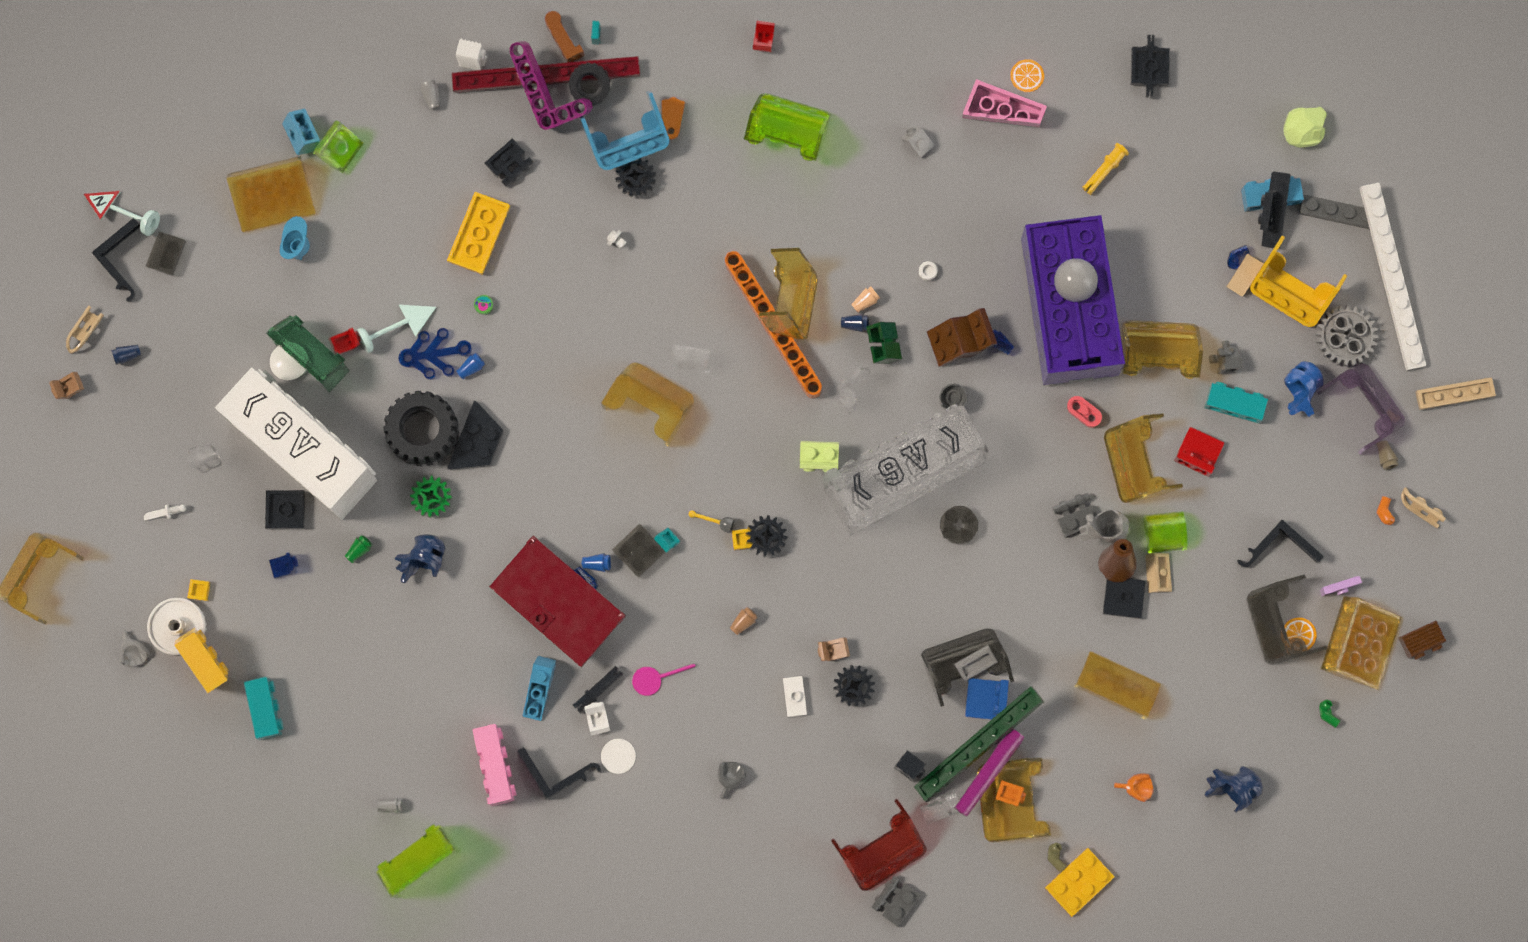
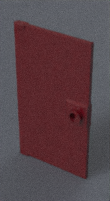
[489,535,626,668]

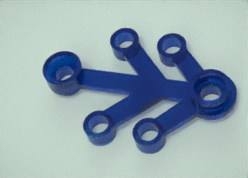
[398,328,472,380]

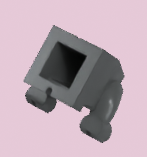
[1209,340,1243,374]

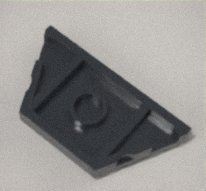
[447,401,504,470]

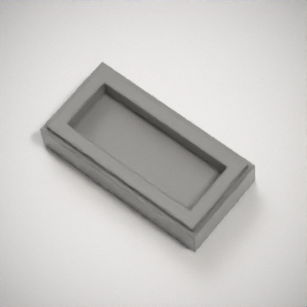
[954,645,998,682]

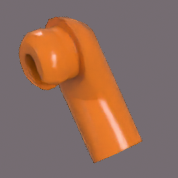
[1377,496,1395,525]

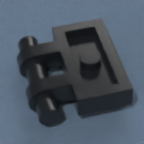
[484,138,534,187]

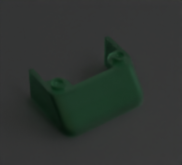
[266,315,350,393]

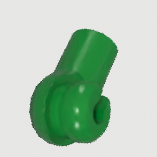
[1319,699,1341,728]

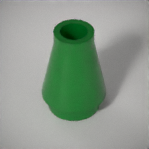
[344,534,373,563]

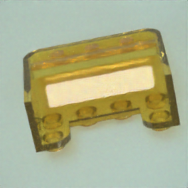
[1122,320,1203,379]
[601,362,694,447]

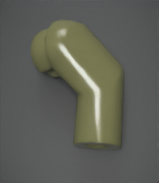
[1047,842,1066,873]

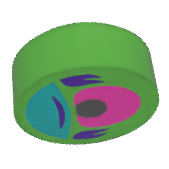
[474,295,493,315]

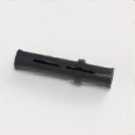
[572,666,623,714]

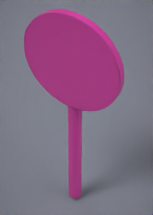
[632,664,695,696]

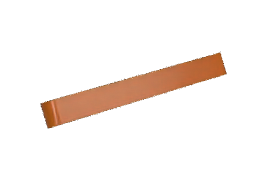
[725,251,822,398]

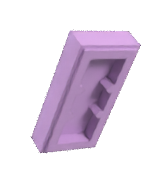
[1320,576,1362,596]

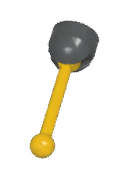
[688,510,735,533]

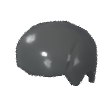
[939,383,968,412]

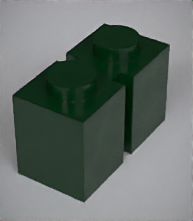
[866,322,902,364]

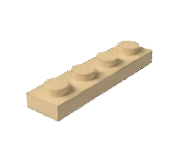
[1415,377,1496,410]

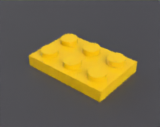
[1045,848,1114,917]

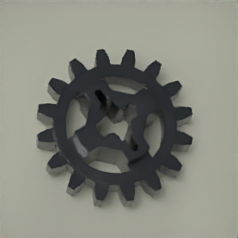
[615,158,656,198]
[745,515,788,557]
[833,665,875,707]

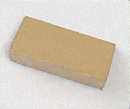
[1145,553,1172,593]

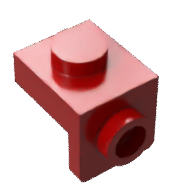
[752,21,775,52]
[329,327,361,356]

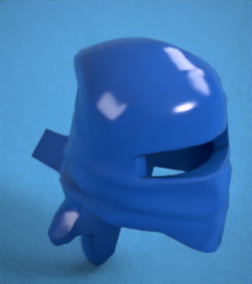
[1284,361,1324,417]

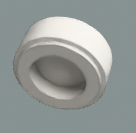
[918,261,938,281]

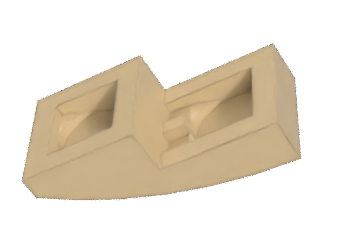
[1227,253,1264,297]

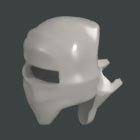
[1079,509,1130,544]

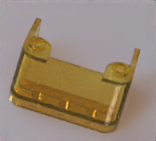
[759,248,818,340]
[1104,413,1183,503]
[0,533,84,624]

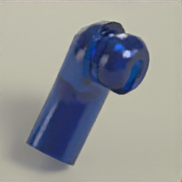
[1227,245,1249,270]

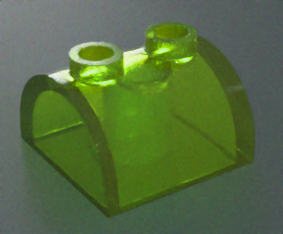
[313,120,364,173]
[1143,511,1188,553]

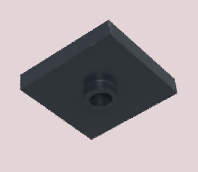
[265,490,305,529]
[1102,578,1146,619]

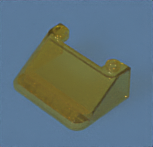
[977,758,1051,842]

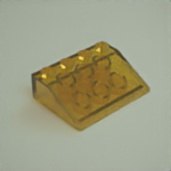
[226,155,316,232]
[1321,596,1402,690]

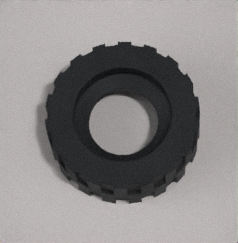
[569,63,610,106]

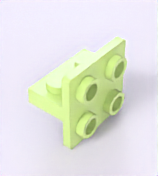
[800,441,839,472]

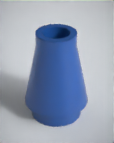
[456,353,485,379]
[582,553,611,572]

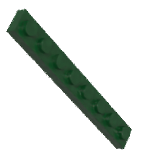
[914,686,1045,803]

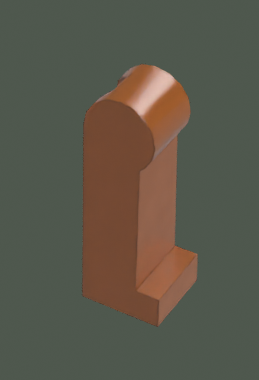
[545,11,585,62]

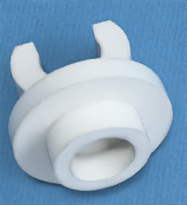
[606,230,626,249]

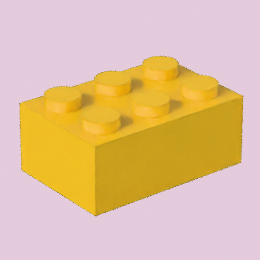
[174,627,229,693]

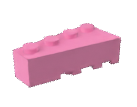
[962,79,1047,127]
[472,724,517,806]

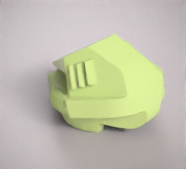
[1283,107,1327,148]

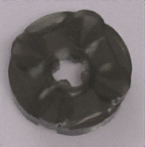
[940,506,978,545]

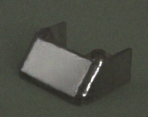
[1246,574,1328,665]
[921,628,1014,707]

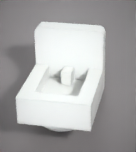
[584,702,610,736]

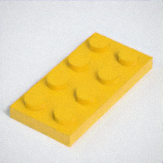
[447,192,511,275]

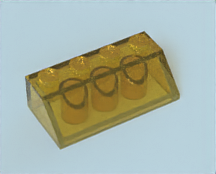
[1074,651,1161,719]

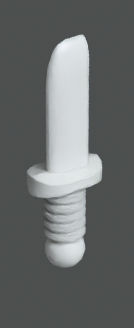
[144,504,186,521]

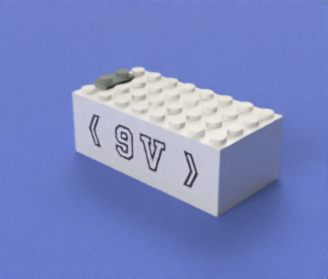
[215,367,378,520]

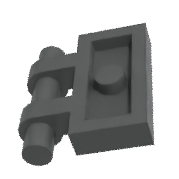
[1052,493,1097,538]
[871,875,921,927]

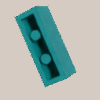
[1204,382,1268,424]
[244,677,284,740]

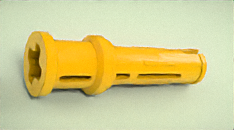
[1082,143,1129,195]

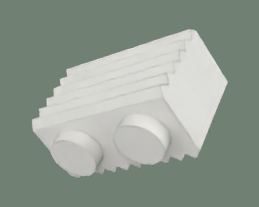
[456,38,488,70]

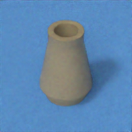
[1376,440,1399,470]

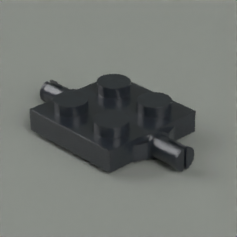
[1131,34,1170,98]

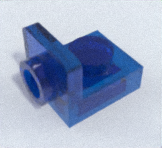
[269,552,299,579]

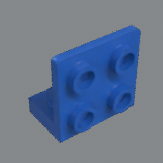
[965,678,1009,720]

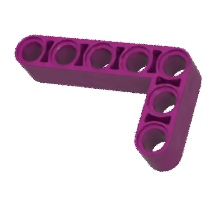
[509,41,593,130]

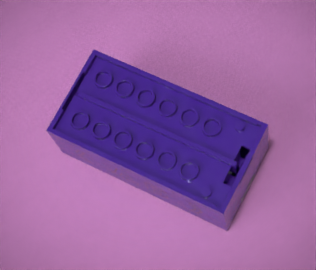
[1021,215,1125,385]

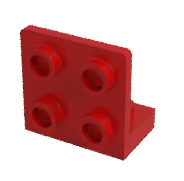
[1174,427,1224,477]

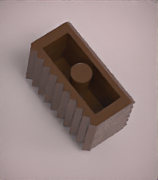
[1398,621,1446,660]

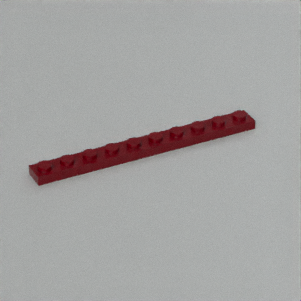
[452,56,640,93]

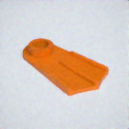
[661,97,685,140]

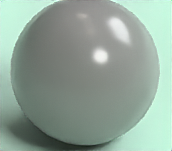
[1054,258,1098,302]

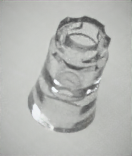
[920,787,960,824]

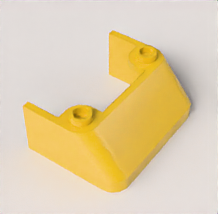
[1250,236,1347,327]

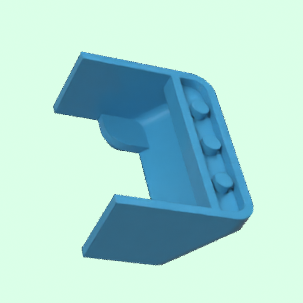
[579,91,669,170]

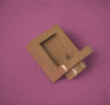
[49,372,84,399]
[818,637,850,661]

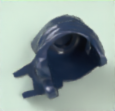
[395,534,446,583]
[1204,766,1263,813]

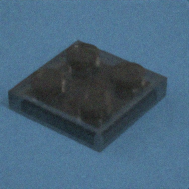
[612,523,666,578]

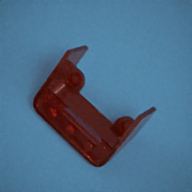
[831,799,927,891]

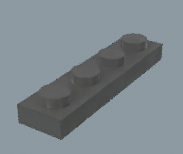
[1299,195,1370,230]

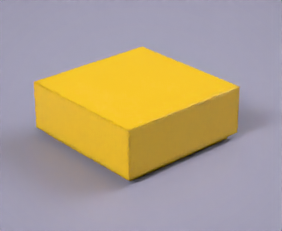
[732,529,752,550]
[187,579,211,602]

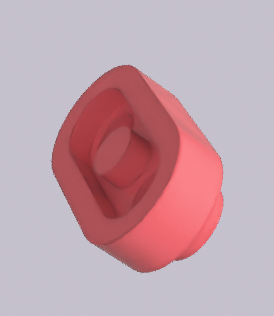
[1067,396,1102,428]

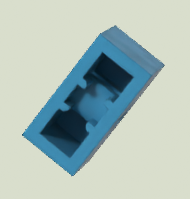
[282,109,320,156]

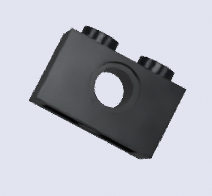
[894,750,926,782]

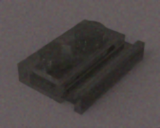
[146,231,186,276]

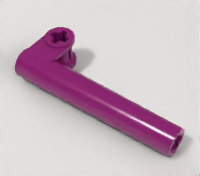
[954,729,1024,817]

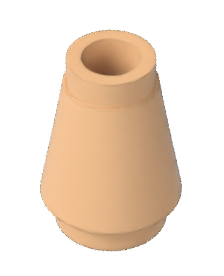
[851,286,880,313]

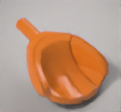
[1114,773,1153,802]

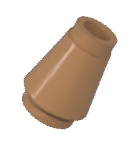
[730,607,758,635]

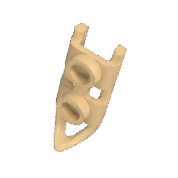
[66,305,104,354]
[1401,487,1446,528]

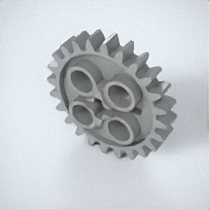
[1315,305,1379,367]

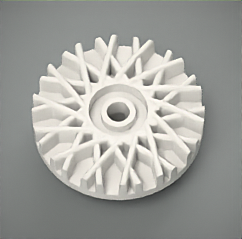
[147,598,207,656]

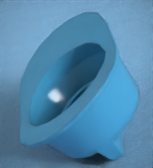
[279,216,310,260]

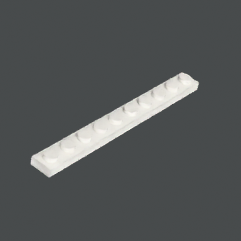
[1359,183,1426,371]

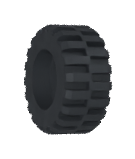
[383,390,459,467]

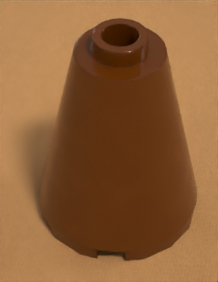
[1098,539,1137,583]

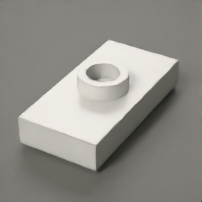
[783,676,807,717]

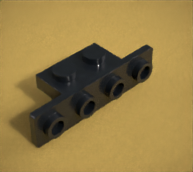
[1258,171,1291,248]

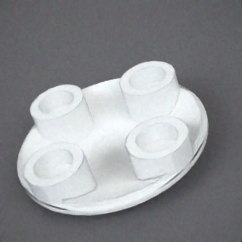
[270,343,308,380]

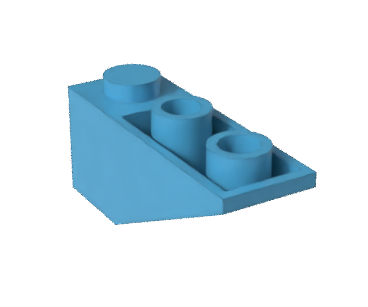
[522,656,557,721]

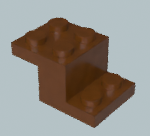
[927,308,997,367]

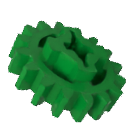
[410,476,452,518]

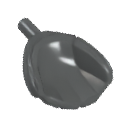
[718,762,746,800]

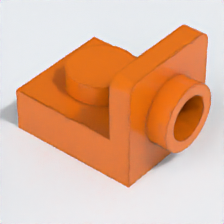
[995,780,1026,807]

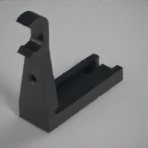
[91,218,140,302]
[1237,519,1324,568]
[517,747,601,800]

